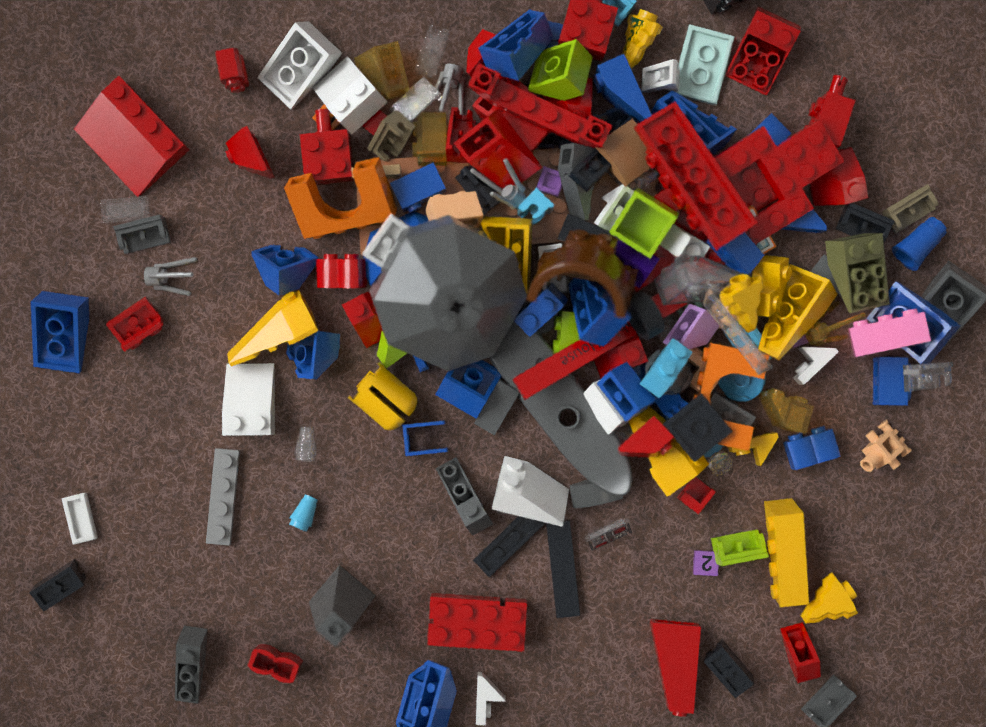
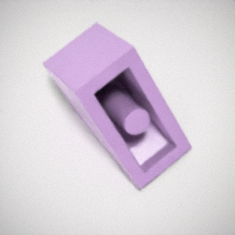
[663,304,720,349]

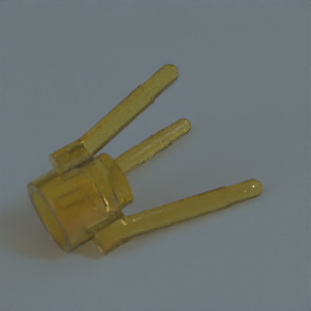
[805,301,866,346]

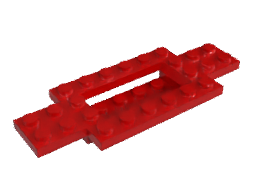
[635,120,844,292]

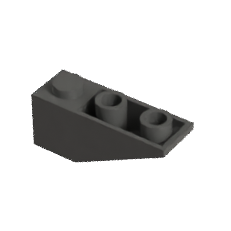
[558,143,595,221]
[436,457,493,536]
[175,626,208,704]

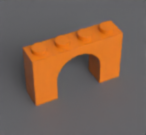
[284,157,397,239]
[693,343,769,451]

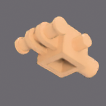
[860,420,912,472]

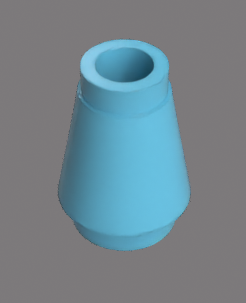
[289,495,318,532]

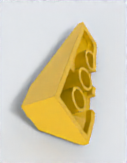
[758,264,837,360]
[227,290,318,367]
[628,407,709,497]

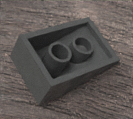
[921,261,986,350]

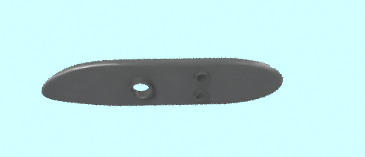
[489,321,632,496]

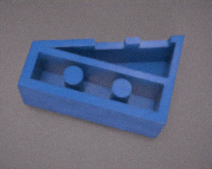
[479,10,553,81]
[651,90,737,156]
[568,278,631,346]

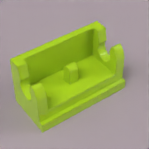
[711,530,769,566]

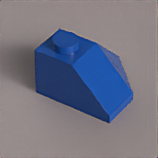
[252,245,319,296]
[286,331,340,380]

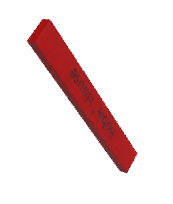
[512,284,688,400]

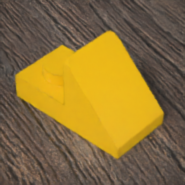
[728,432,779,466]

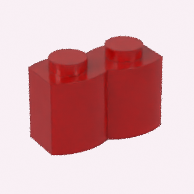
[215,48,249,93]
[316,254,367,288]
[248,644,303,683]

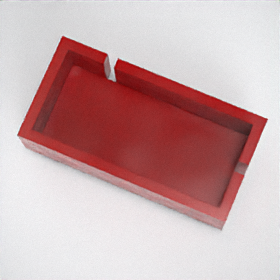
[427,593,527,652]

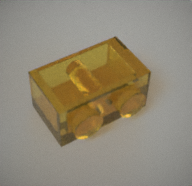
[412,112,447,166]

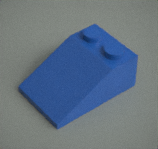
[592,54,652,122]
[866,281,960,364]
[31,291,89,373]

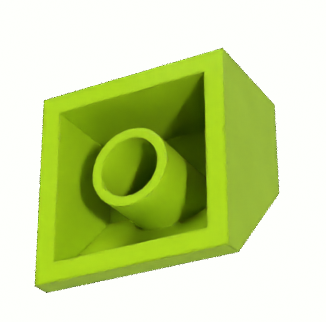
[528,39,593,101]

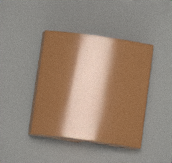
[596,119,652,187]

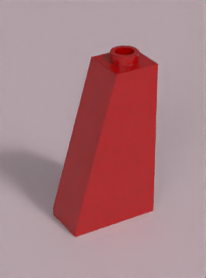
[650,619,701,717]

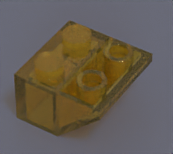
[354,41,411,100]
[757,388,815,434]

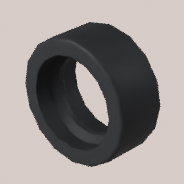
[628,291,665,340]

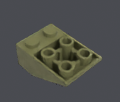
[825,233,890,313]

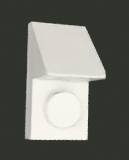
[642,59,680,93]
[594,184,634,237]
[659,224,710,267]
[793,347,839,385]
[476,672,506,725]

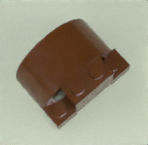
[527,229,638,318]

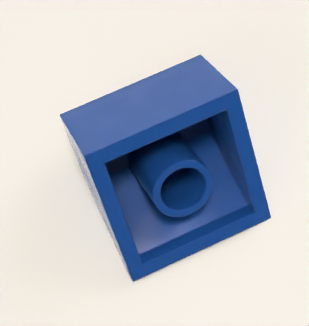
[435,360,501,419]

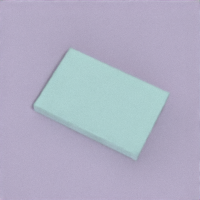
[676,24,735,106]

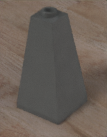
[309,565,376,647]

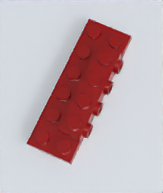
[634,101,758,250]

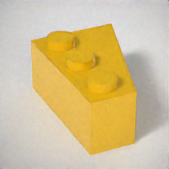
[481,216,532,294]

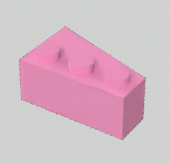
[848,309,931,357]

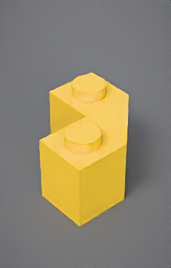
[752,255,791,317]

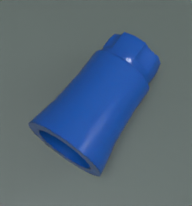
[892,217,947,271]

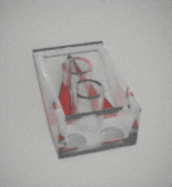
[654,254,744,305]

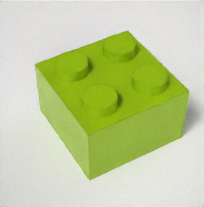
[609,188,679,258]

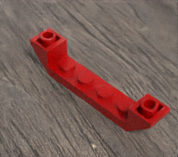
[468,63,612,148]

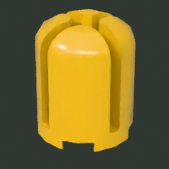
[348,362,417,431]

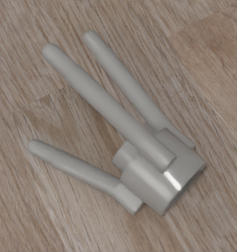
[427,64,466,115]
[470,159,526,210]
[144,257,197,296]

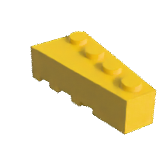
[764,498,809,607]

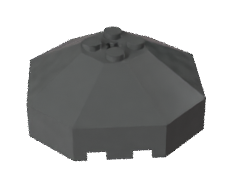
[369,215,527,371]

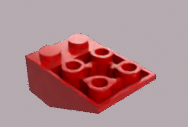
[724,6,801,96]
[472,76,550,152]
[454,109,542,189]

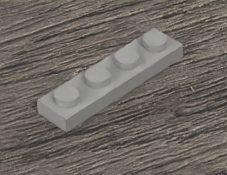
[206,448,240,546]

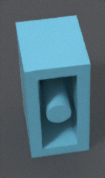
[640,338,693,398]

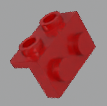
[106,296,164,352]

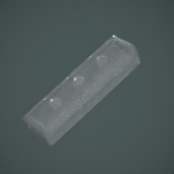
[703,289,773,375]

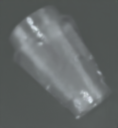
[294,427,317,462]

